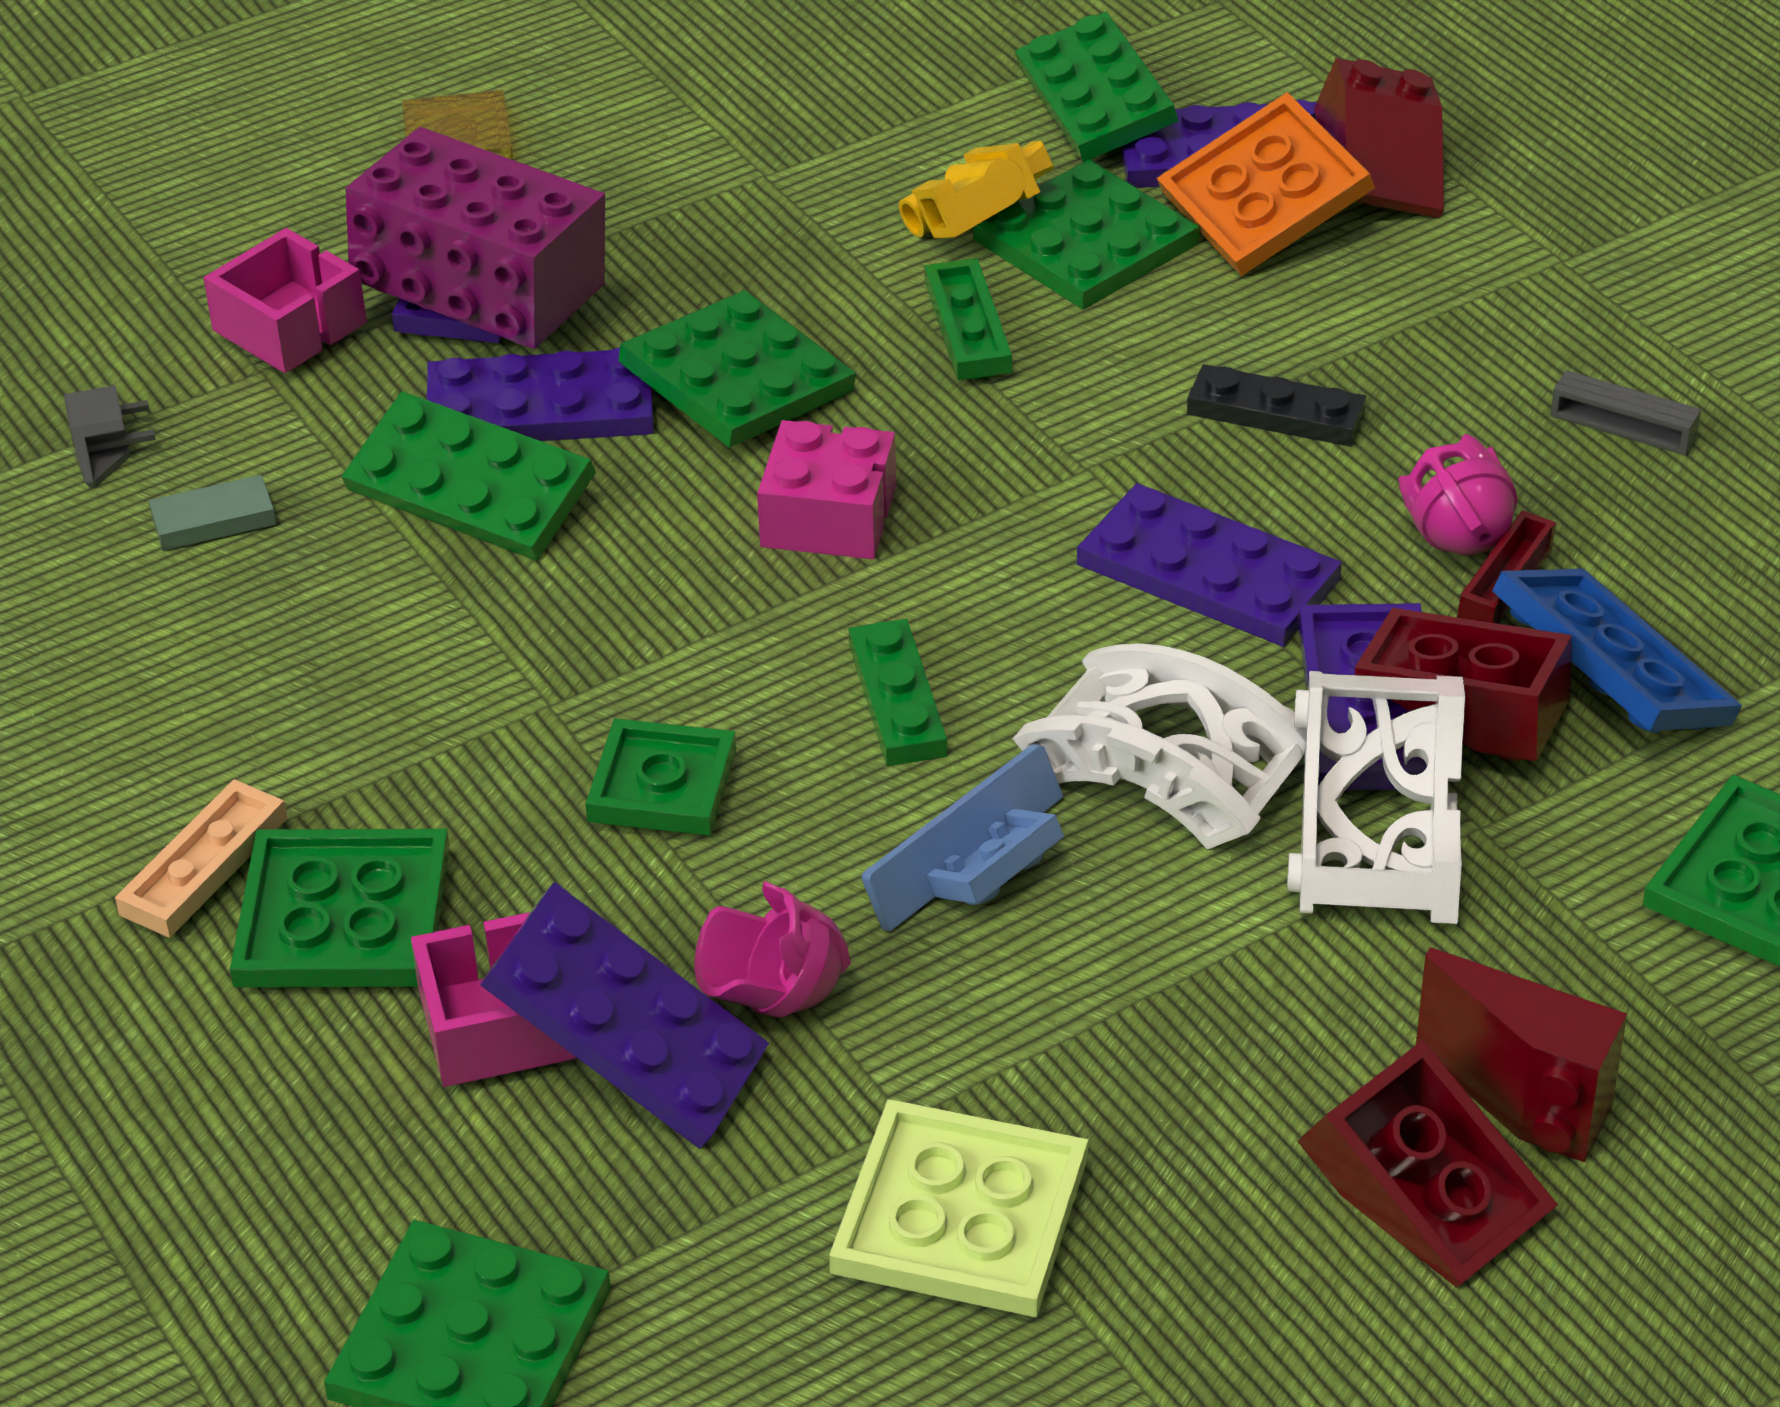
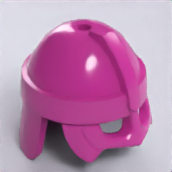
[1398,434,1517,556]
[694,881,851,1018]

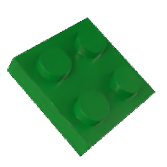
[585,718,736,836]

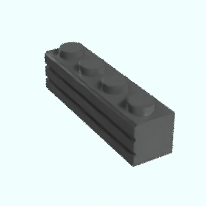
[1550,370,1701,456]

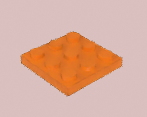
[1157,92,1375,277]

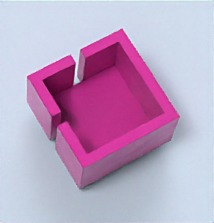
[203,228,367,374]
[757,420,897,559]
[411,912,576,1087]

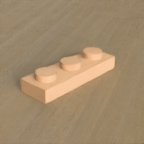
[115,779,288,938]

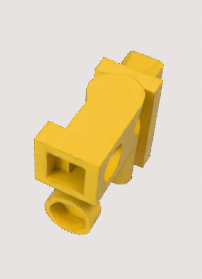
[899,141,1054,238]

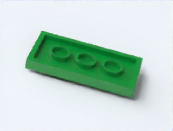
[1014,11,1179,162]
[341,391,596,561]

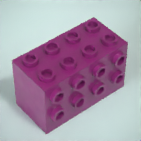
[345,126,605,349]

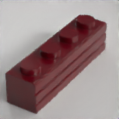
[1457,510,1556,624]

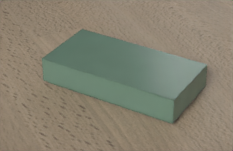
[148,475,276,551]

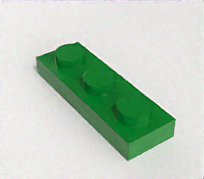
[924,258,1012,380]
[848,618,947,767]

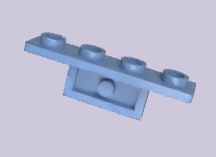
[861,744,1064,931]

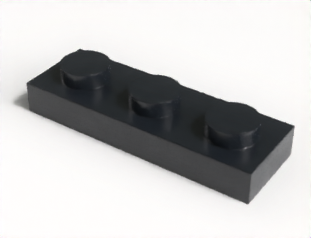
[1187,364,1366,447]

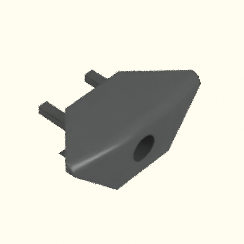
[64,385,156,488]

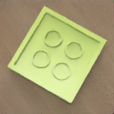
[829,1099,1088,1318]

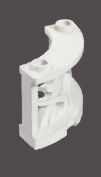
[1013,644,1306,849]
[1287,671,1465,924]

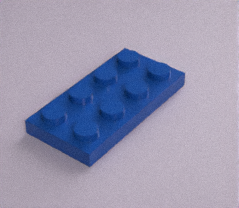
[1492,569,1743,733]

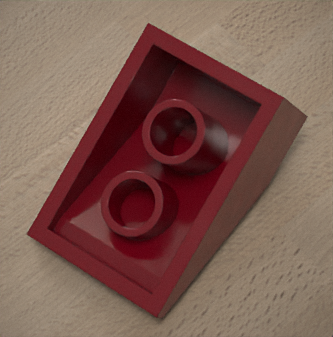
[1314,58,1444,218]
[1355,608,1572,761]
[1416,947,1627,1163]
[1297,1040,1558,1288]

